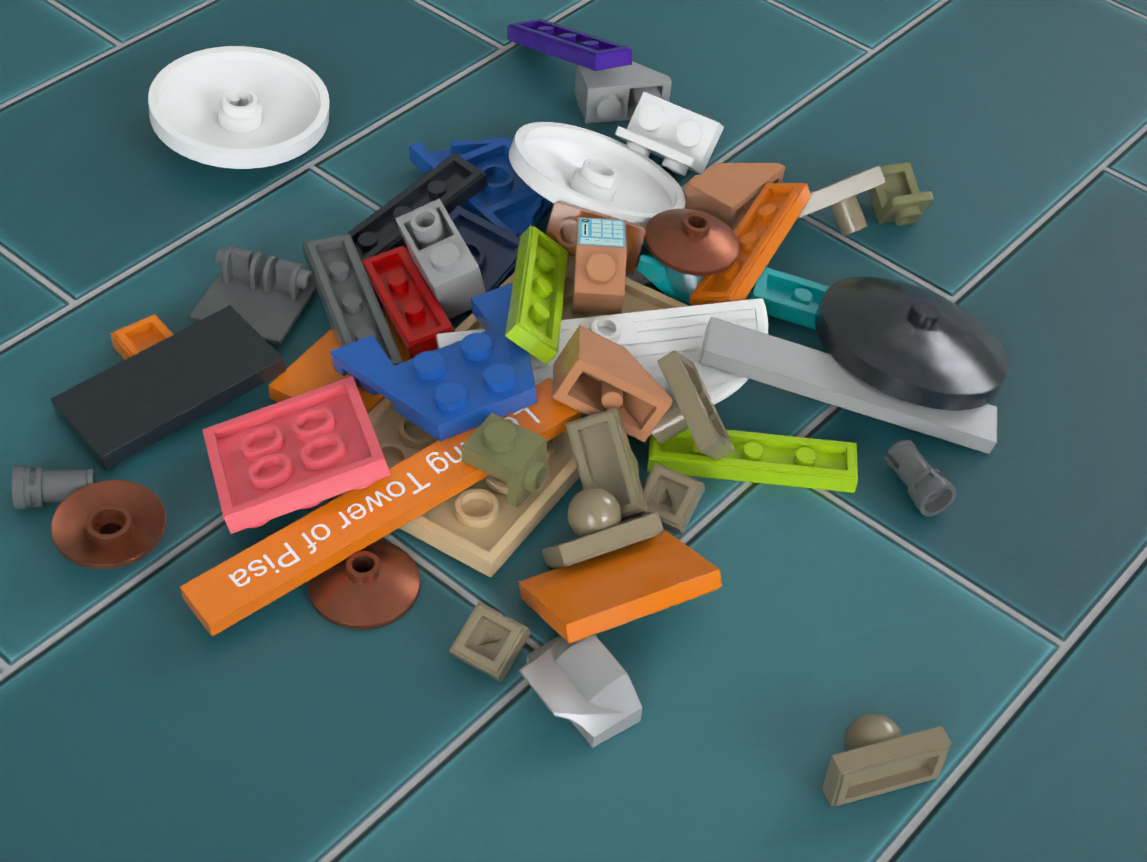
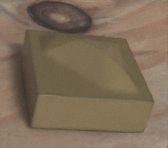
[638,463,705,535]
[449,601,531,682]

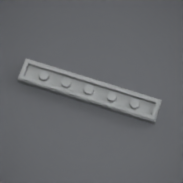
[699,317,997,454]

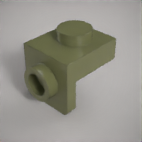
[868,162,934,226]
[462,413,550,508]

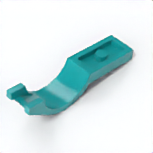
[637,241,829,330]

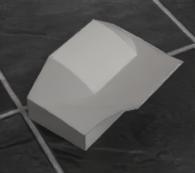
[518,635,643,748]

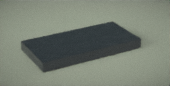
[51,305,286,470]

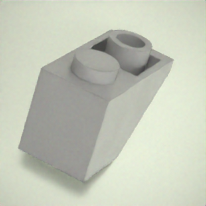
[574,61,672,124]
[395,199,486,319]

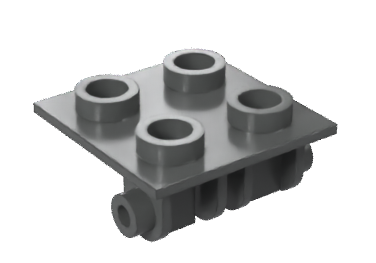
[189,245,317,345]

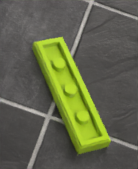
[505,225,568,365]
[647,428,858,493]

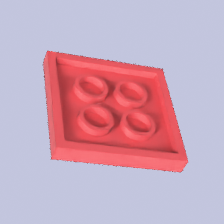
[202,376,391,534]

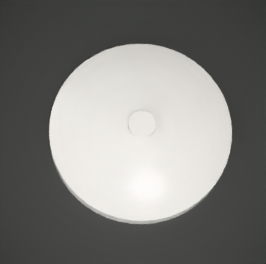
[148,46,330,169]
[509,122,686,228]

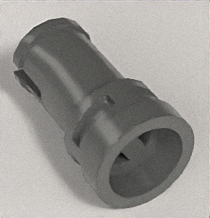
[885,440,957,516]
[12,465,96,509]

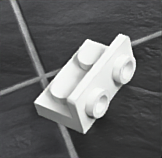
[615,92,724,176]

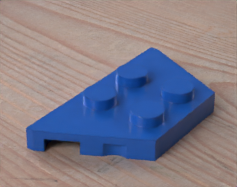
[409,137,554,238]

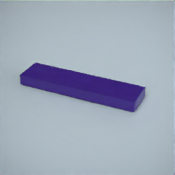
[507,19,632,71]

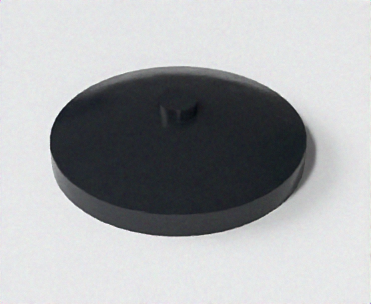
[815,277,1009,411]

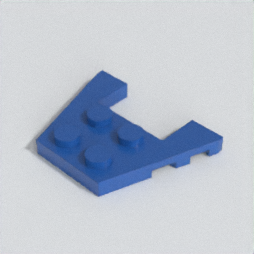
[330,283,537,442]

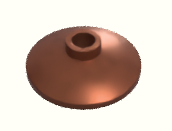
[644,209,739,276]
[51,480,166,569]
[307,540,420,630]

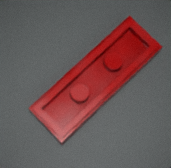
[361,246,455,360]

